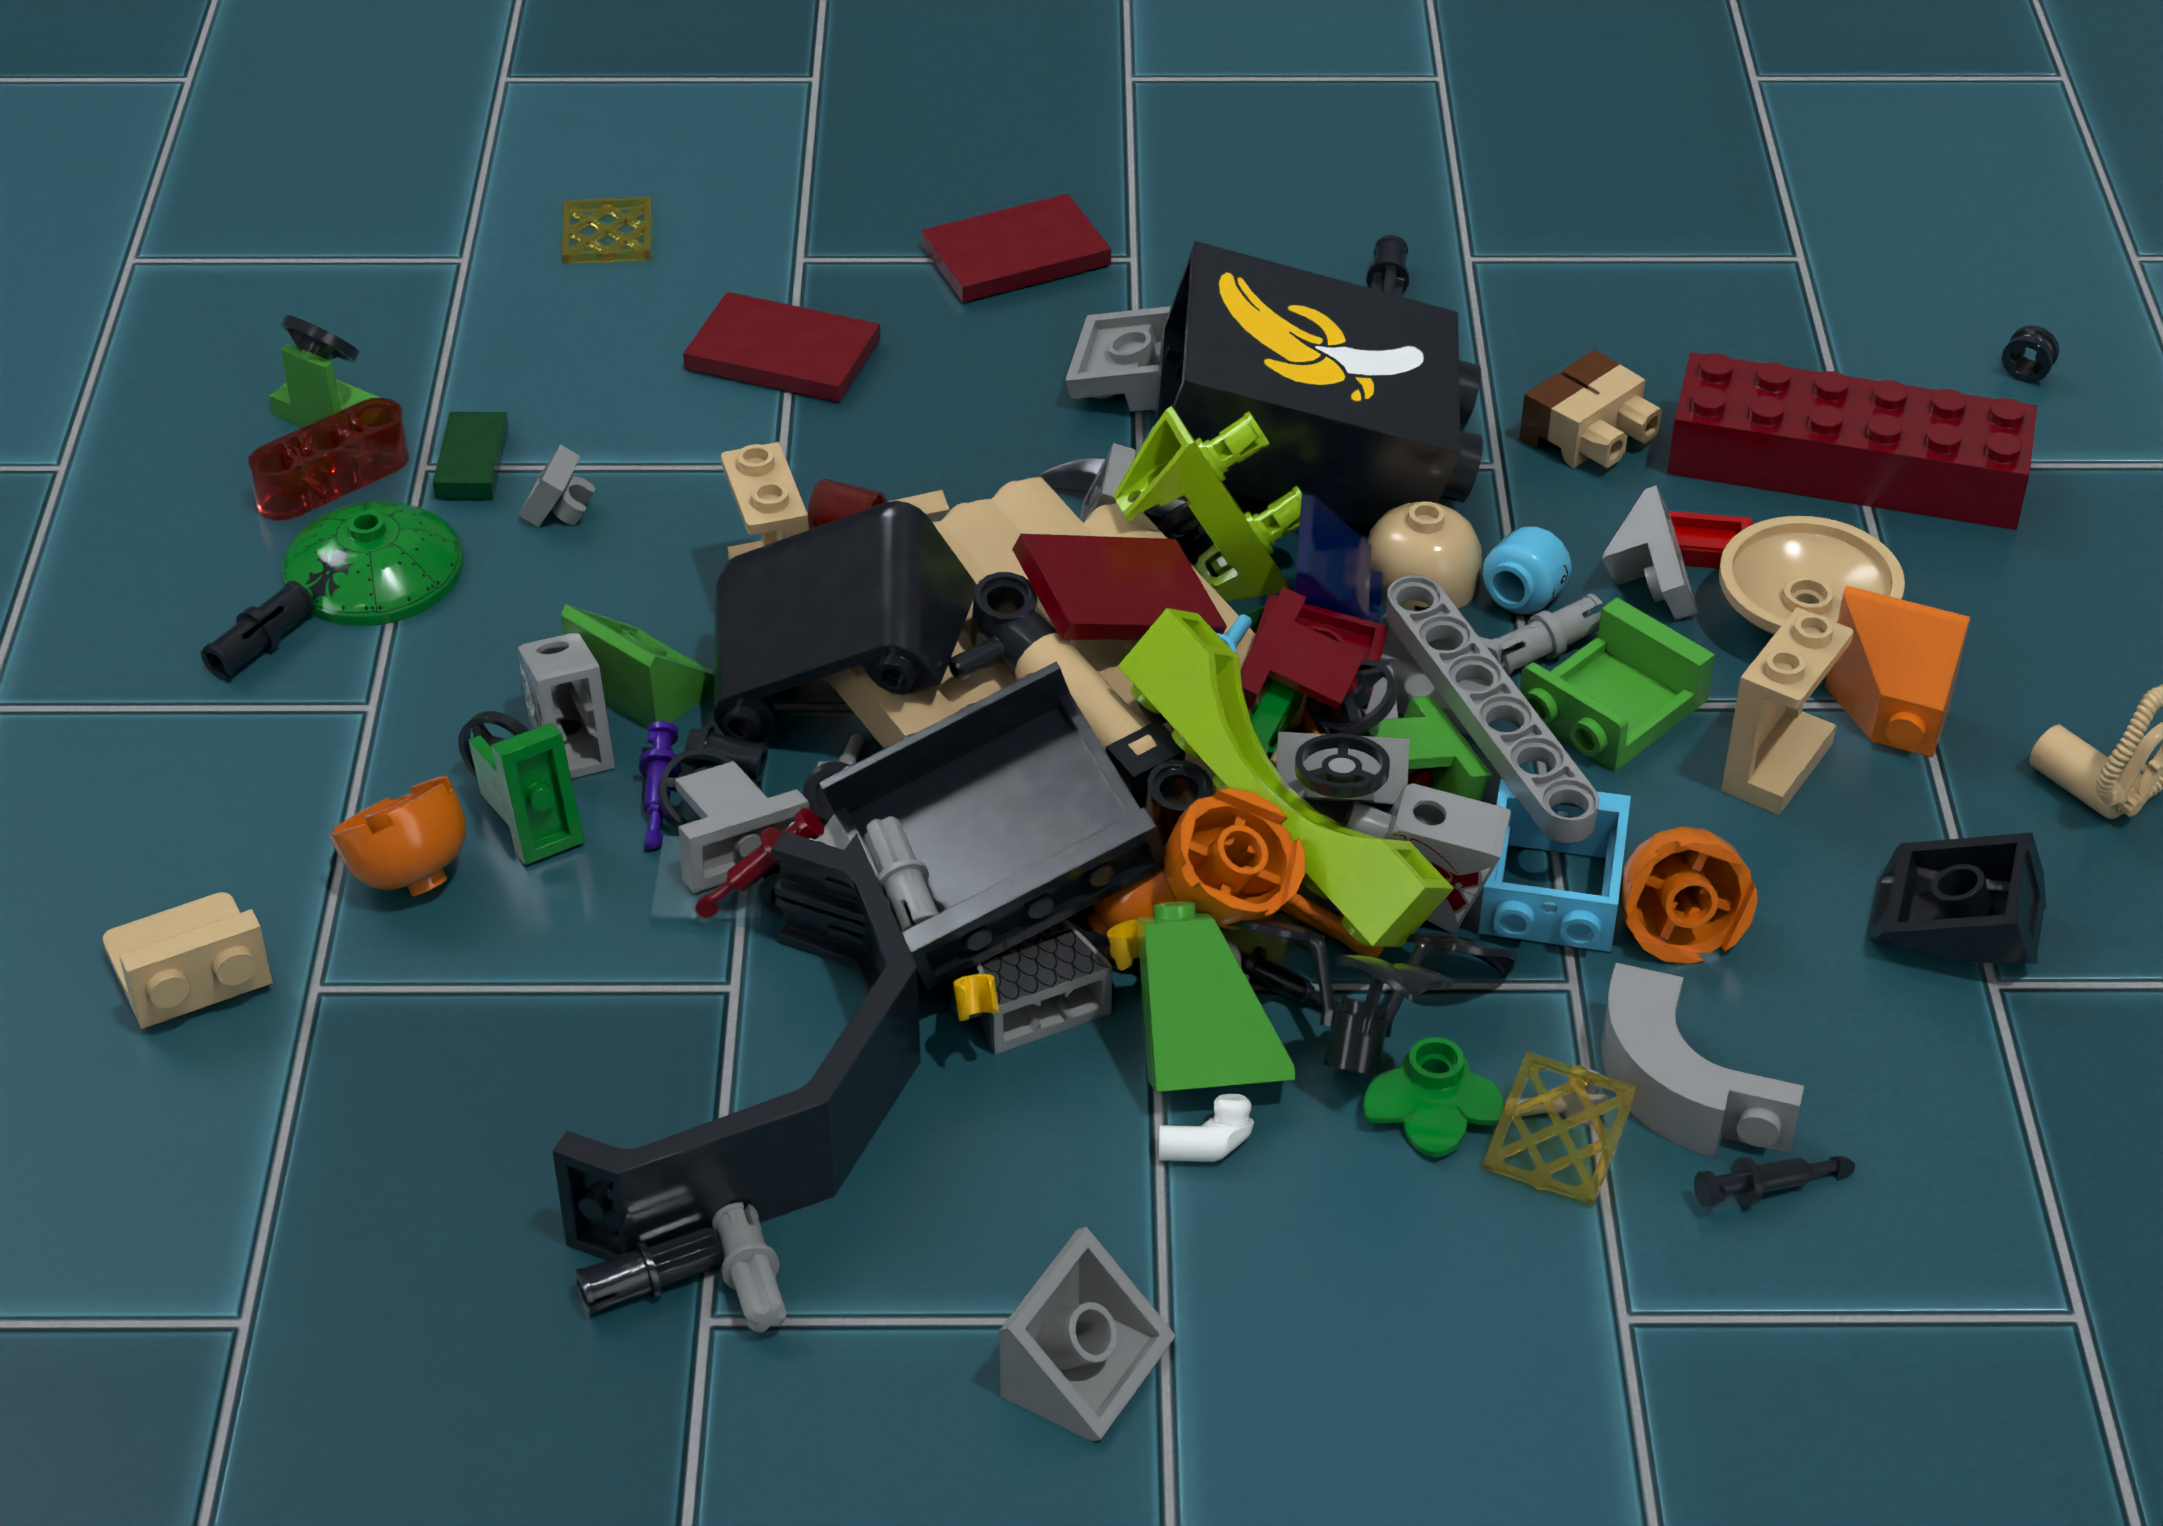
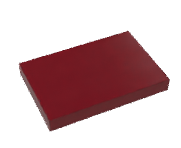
[921,194,1111,303]
[683,292,881,402]
[1012,533,1227,641]

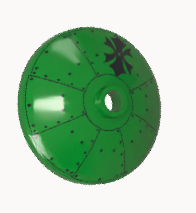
[282,501,463,626]

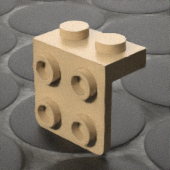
[102,892,273,1029]

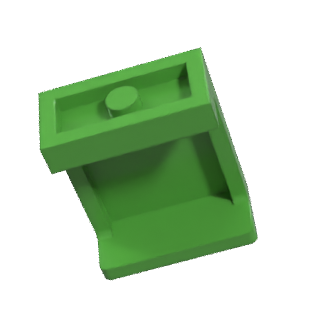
[1520,597,1715,772]

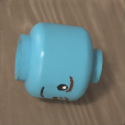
[1482,527,1572,615]

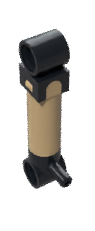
[949,572,1213,848]

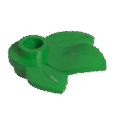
[1363,1037,1504,1157]

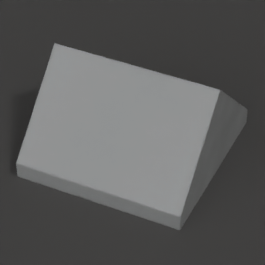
[999,1226,1176,1442]

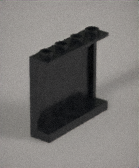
[819,661,1166,990]

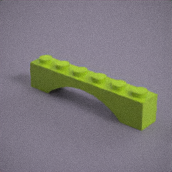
[1118,608,1454,947]

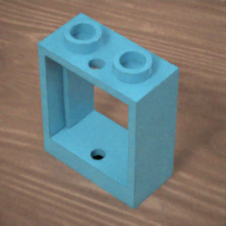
[1478,779,1631,952]

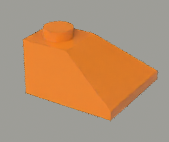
[1825,585,1970,758]

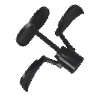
[1219,918,1517,1075]

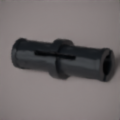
[200,581,315,680]

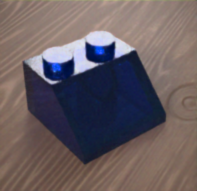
[1295,495,1382,624]

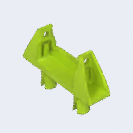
[1113,406,1317,601]

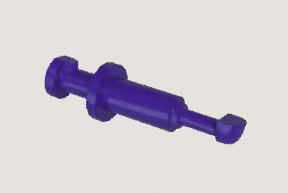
[638,721,682,850]

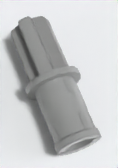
[864,816,939,932]
[712,1202,787,1333]

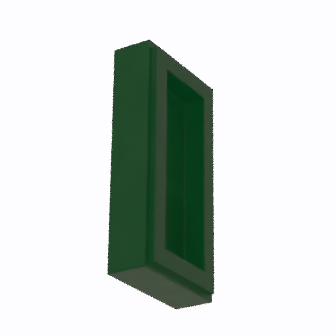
[433,411,509,500]

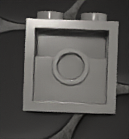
[1065,306,1171,412]

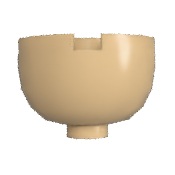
[1362,501,1482,611]

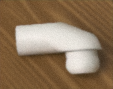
[1159,1094,1254,1162]

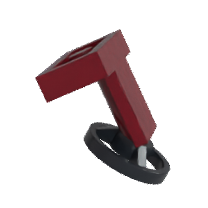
[1241,587,1398,735]

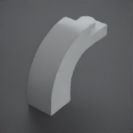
[1601,963,1804,1158]

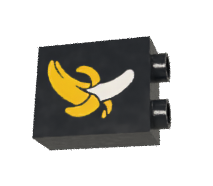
[1154,241,1483,528]

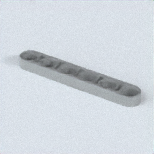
[1386,575,1599,843]

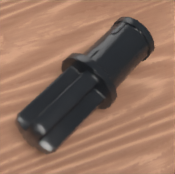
[1366,235,1410,297]
[574,1227,723,1315]

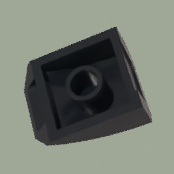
[1866,832,2047,964]

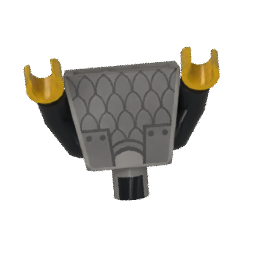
[946,919,1139,1055]

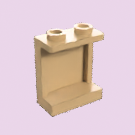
[721,442,809,561]
[1721,607,1853,815]

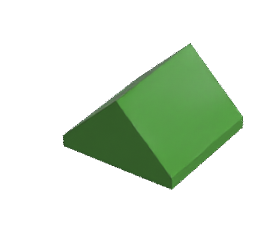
[560,604,714,728]

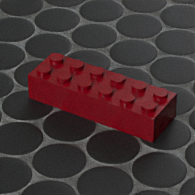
[1667,352,2037,530]

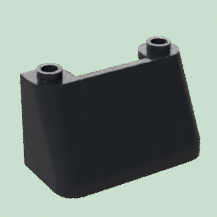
[714,501,977,743]

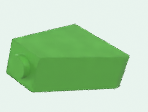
[1137,901,1295,1092]

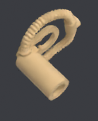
[2029,684,2163,819]

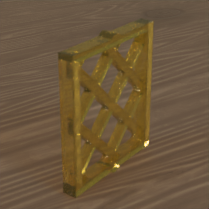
[562,196,652,264]
[1483,1051,1637,1205]

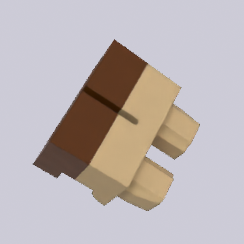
[1519,349,1662,469]

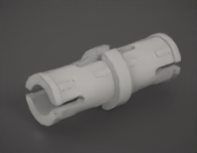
[1491,593,1602,675]

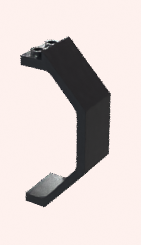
[551,831,920,1261]

